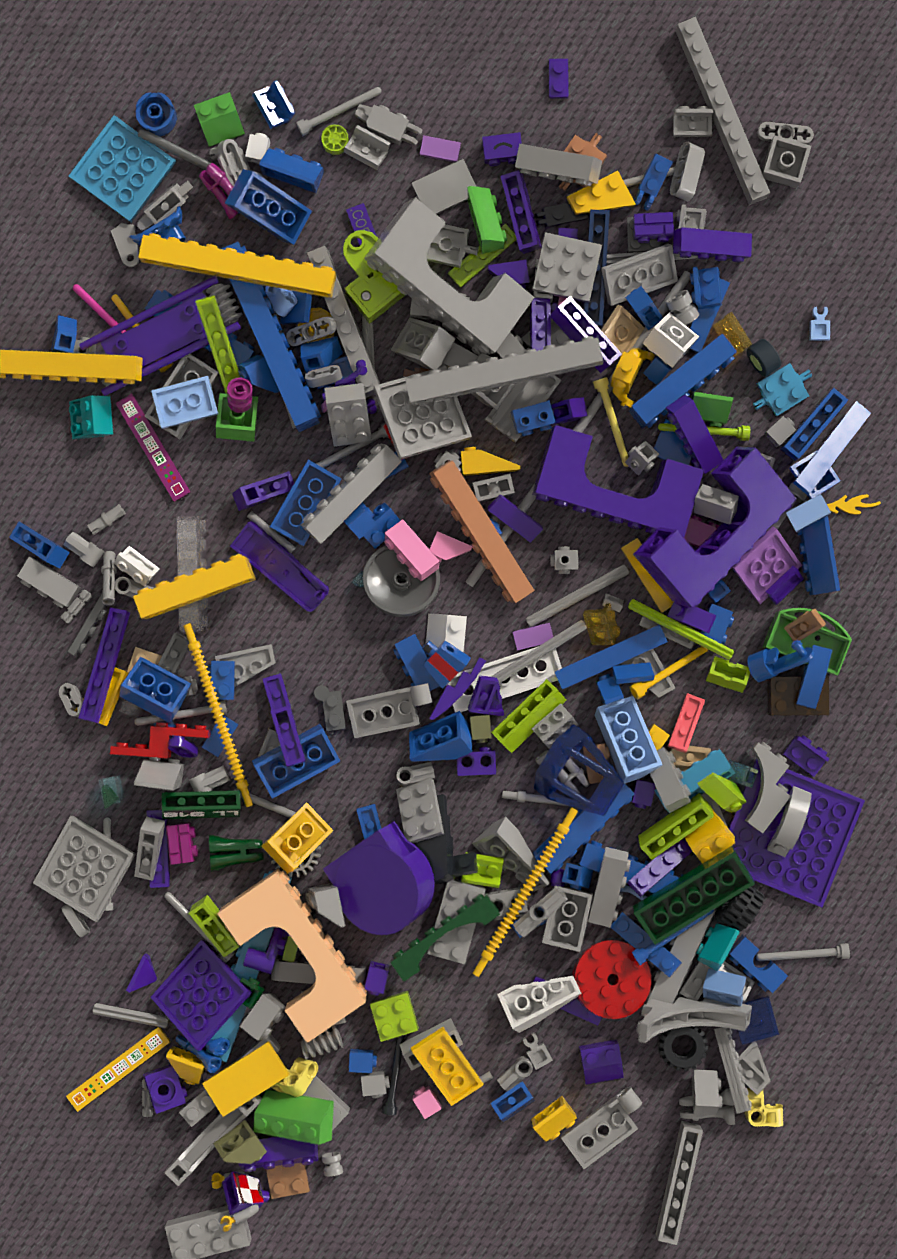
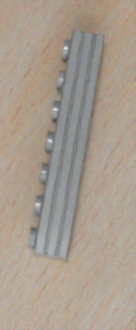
[714,1027,752,1113]

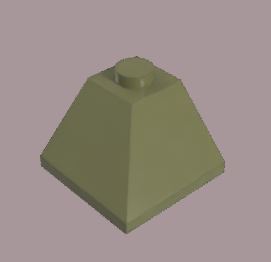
[213,1120,267,1164]

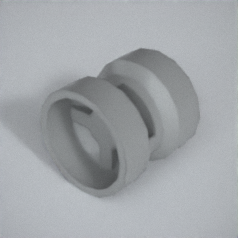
[322,1152,343,1177]

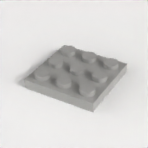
[533,232,602,303]

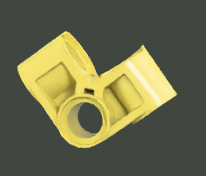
[271,1057,318,1097]
[745,1088,783,1127]

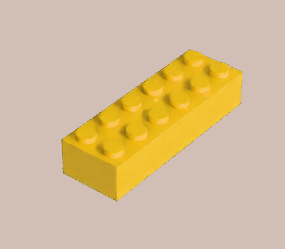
[133,554,256,619]

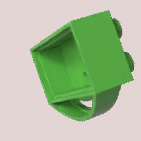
[762,608,852,676]

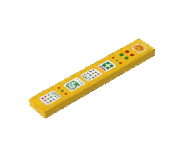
[66,1027,171,1112]

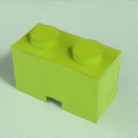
[706,656,750,693]

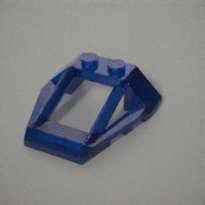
[534,724,625,816]

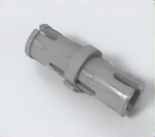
[87,504,126,535]

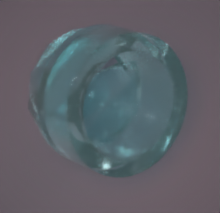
[351,571,364,587]

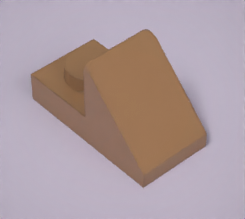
[784,608,826,641]

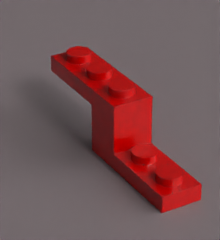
[110,722,211,758]

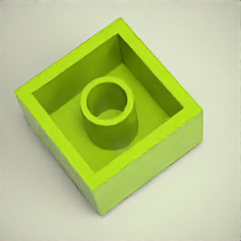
[370,991,419,1042]

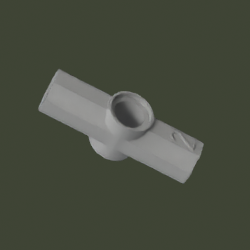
[513,887,568,938]

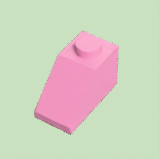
[429,531,472,563]

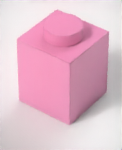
[413,1086,441,1119]

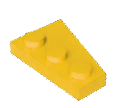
[567,171,636,215]

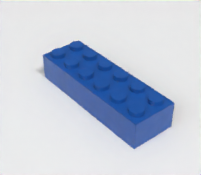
[628,333,737,429]

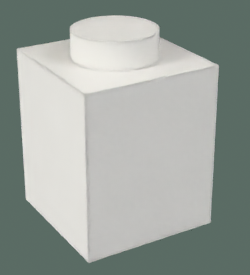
[245,133,270,163]

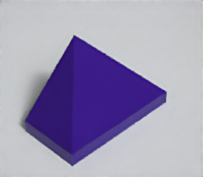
[126,953,157,992]

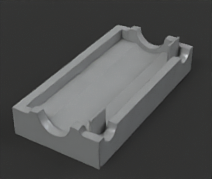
[485,375,561,443]

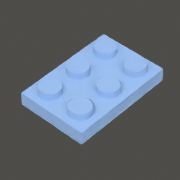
[152,376,218,429]

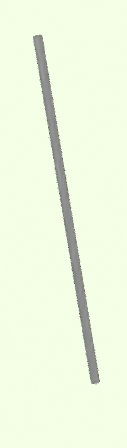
[465,271,690,587]

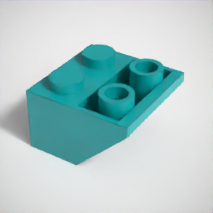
[69,395,113,439]

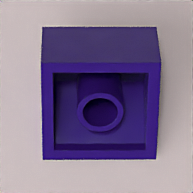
[579,1039,624,1084]

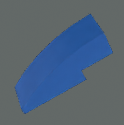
[796,645,832,709]

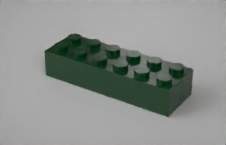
[633,846,755,945]

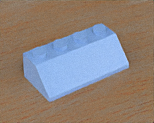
[595,696,662,784]

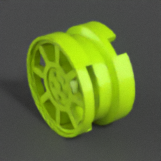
[321,125,349,155]

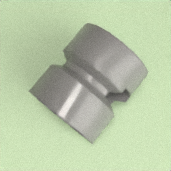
[665,290,699,325]

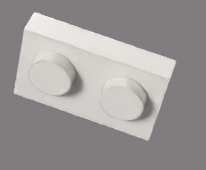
[114,546,159,587]

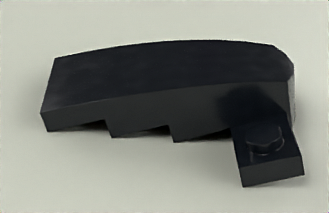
[413,794,478,884]

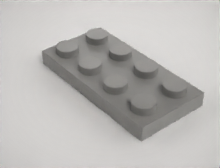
[602,244,678,306]

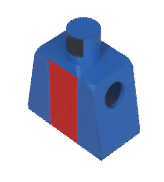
[422,640,471,689]

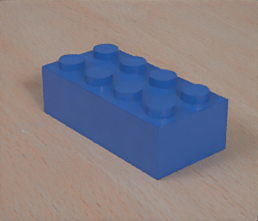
[224,169,312,245]
[270,460,342,546]
[252,724,340,799]

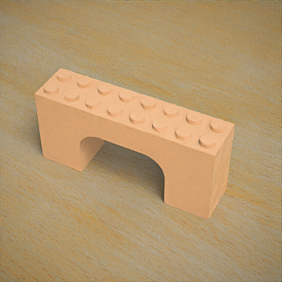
[217,868,367,1043]

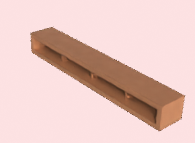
[429,460,534,603]

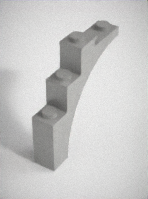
[637,997,752,1043]

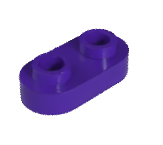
[168,736,198,758]

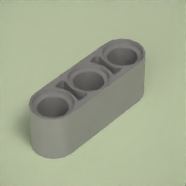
[670,142,705,202]

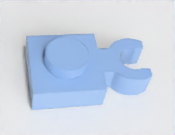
[810,307,830,341]

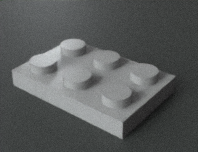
[396,778,444,843]

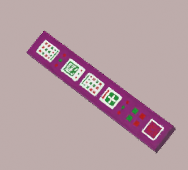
[116,394,191,502]

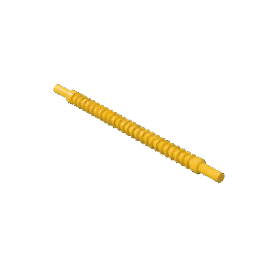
[183,623,253,807]
[473,807,578,977]

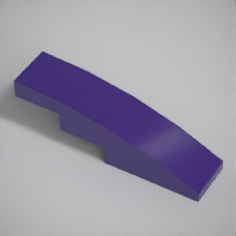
[429,657,486,720]

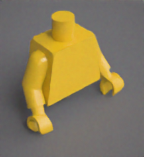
[611,348,655,408]

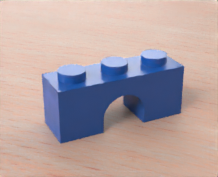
[729,934,788,993]

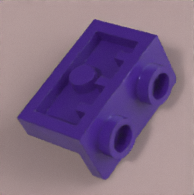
[783,735,829,777]

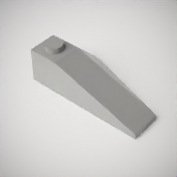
[472,817,549,891]

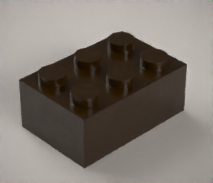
[767,676,829,716]

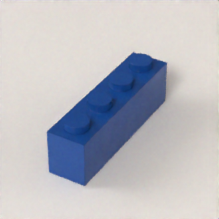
[781,388,848,461]

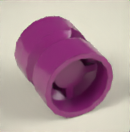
[227,378,252,413]

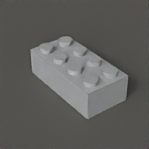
[515,144,602,186]
[144,354,220,440]
[427,878,485,964]
[165,1206,252,1259]

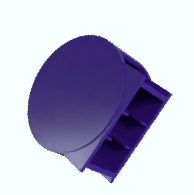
[323,821,434,935]

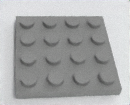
[373,366,472,460]
[33,816,136,922]

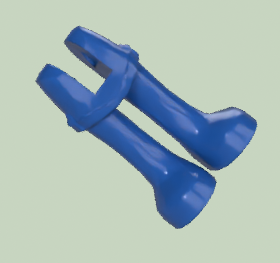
[175,1035,230,1073]

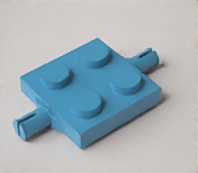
[753,363,812,416]

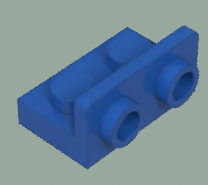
[690,266,722,309]

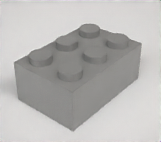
[325,383,372,446]

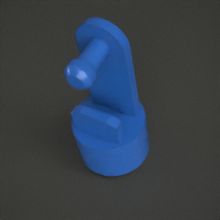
[748,640,814,682]

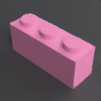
[384,520,440,582]

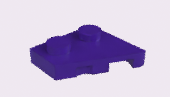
[468,675,504,716]

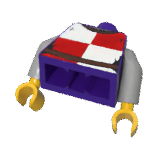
[212,1170,270,1232]

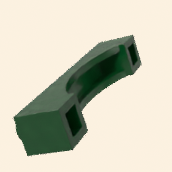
[390,893,500,982]

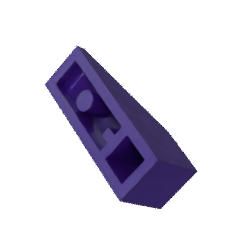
[232,471,294,511]

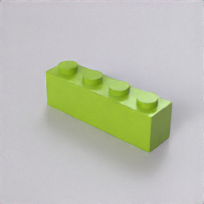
[491,679,566,753]
[638,793,714,860]

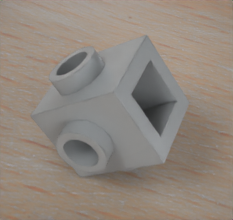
[625,441,659,476]
[434,451,462,472]
[550,547,578,574]

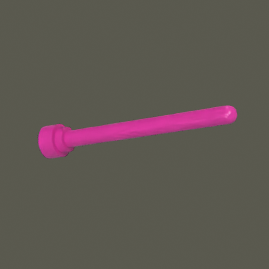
[73,284,126,333]

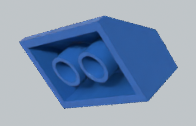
[259,148,324,193]
[119,657,191,723]

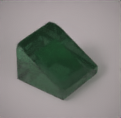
[102,785,119,809]

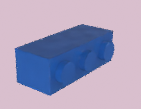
[393,634,440,691]

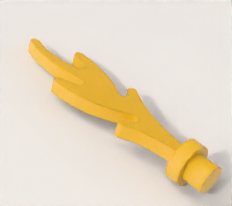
[827,494,881,515]

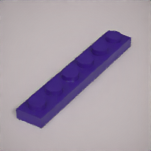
[79,607,130,723]

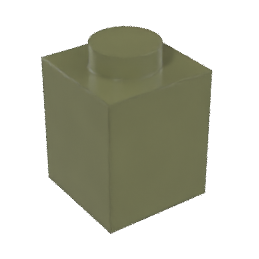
[470,715,491,743]

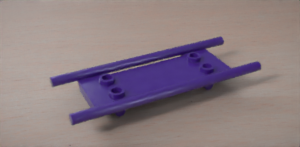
[79,275,241,396]

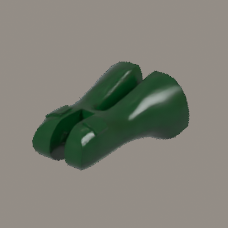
[209,835,264,872]

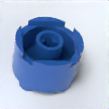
[136,92,177,136]

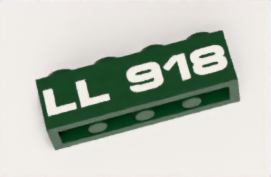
[162,791,240,819]

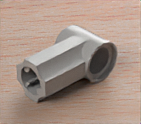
[63,532,105,567]
[115,577,154,598]
[396,762,435,787]
[189,765,230,792]
[497,1056,533,1092]

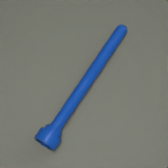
[631,909,714,965]

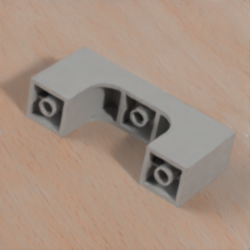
[364,197,534,356]

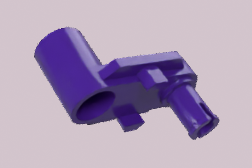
[243,927,291,974]

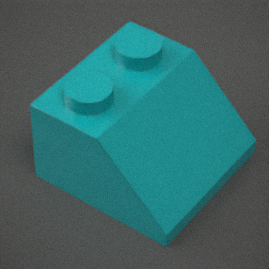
[696,923,740,971]

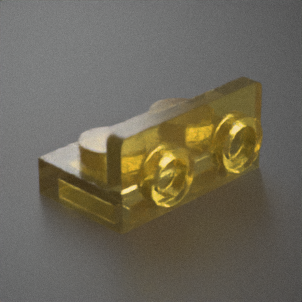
[713,312,752,357]
[583,603,620,645]

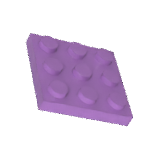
[732,526,802,604]

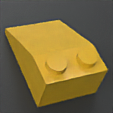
[261,803,333,874]

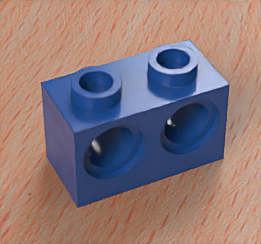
[625,286,663,330]

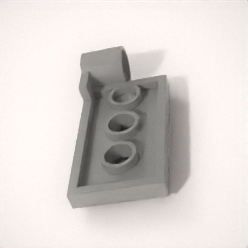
[346,683,432,738]
[560,1086,642,1169]

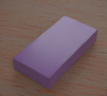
[420,135,461,162]
[513,623,553,650]

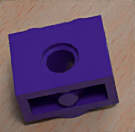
[143,1064,187,1114]

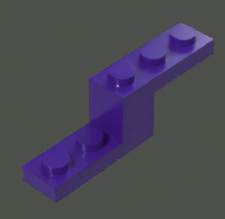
[263,673,306,767]

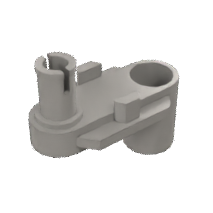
[209,139,263,186]

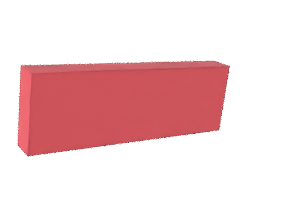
[667,693,705,754]

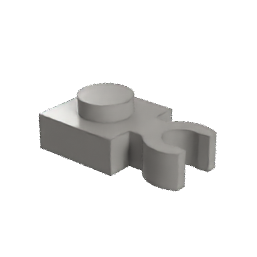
[523,1032,553,1070]

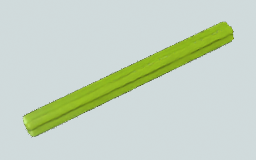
[628,599,734,660]

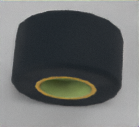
[746,339,781,377]

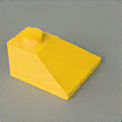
[166,1046,205,1085]

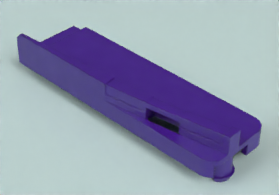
[230,521,329,612]

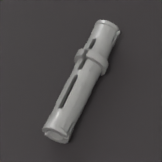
[101,551,117,605]

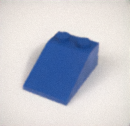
[409,711,472,762]

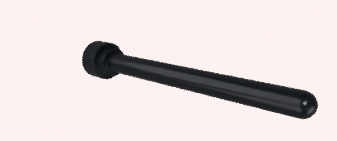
[381,1035,405,1115]

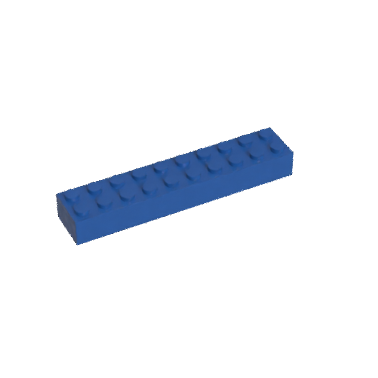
[222,242,321,432]

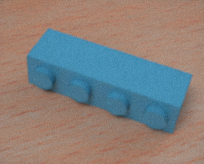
[654,749,735,813]

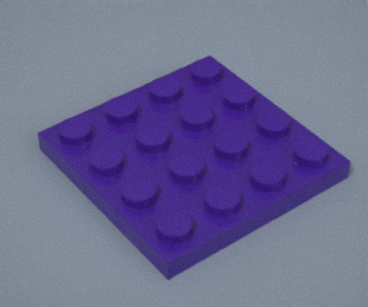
[151,940,252,1051]

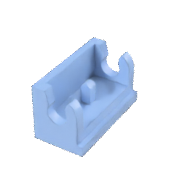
[786,494,831,532]

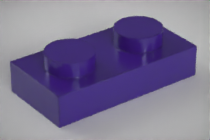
[549,59,568,99]

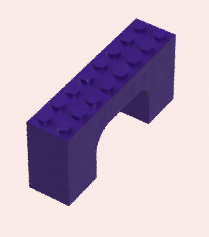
[532,425,704,537]
[633,447,796,608]

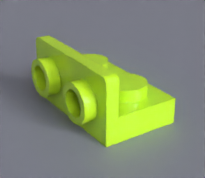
[461,852,504,888]

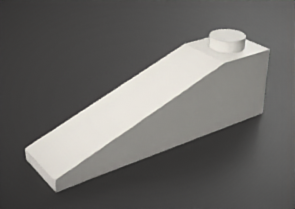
[497,976,581,1033]

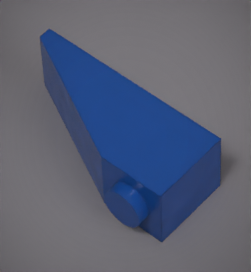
[9,522,70,568]

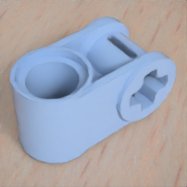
[265,286,297,317]

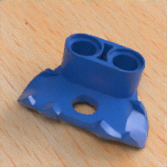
[129,206,186,245]

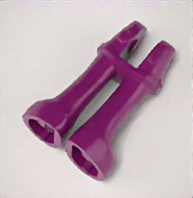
[199,163,238,220]

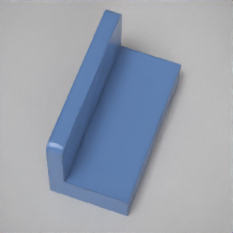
[703,969,746,1006]

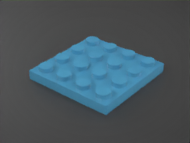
[69,115,176,223]

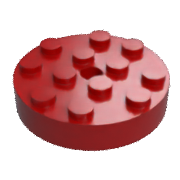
[573,940,651,1019]

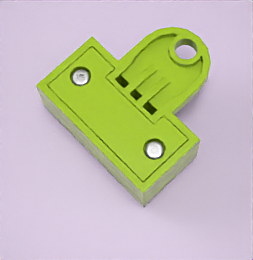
[343,230,405,324]

